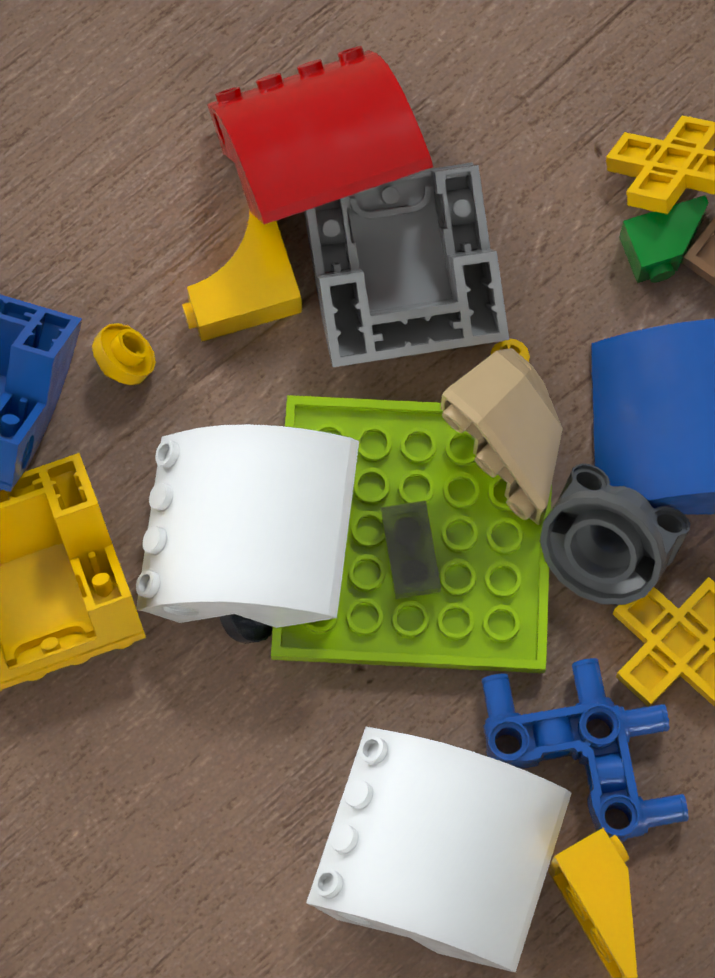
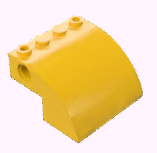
[0,453,146,692]

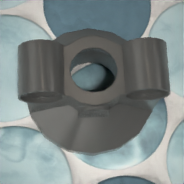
[540,464,690,605]

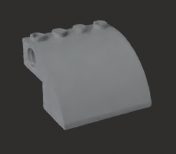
[304,162,509,367]

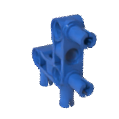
[482,658,689,842]

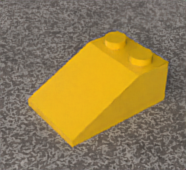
[548,828,638,978]

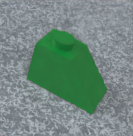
[619,195,709,283]

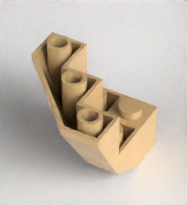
[441,348,563,525]

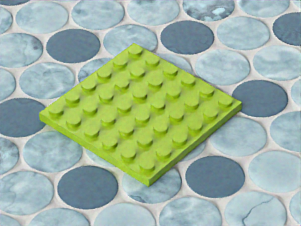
[271,395,552,673]

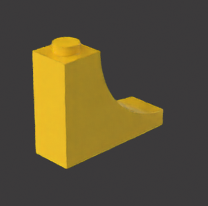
[182,211,302,342]

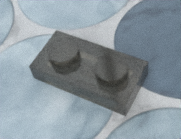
[381,501,441,599]

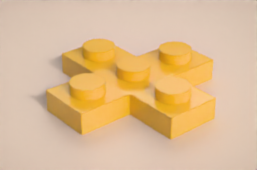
[606,115,715,214]
[613,577,715,707]

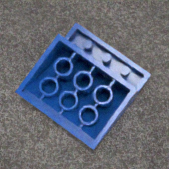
[591,318,715,515]

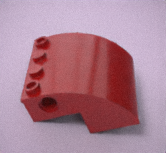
[207,46,434,225]

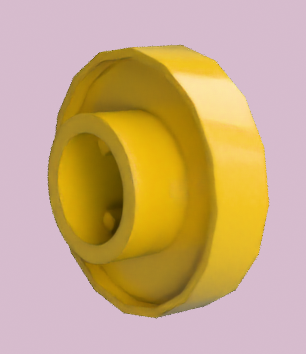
[92,323,156,385]

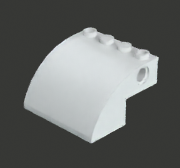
[136,424,359,628]
[306,726,572,972]

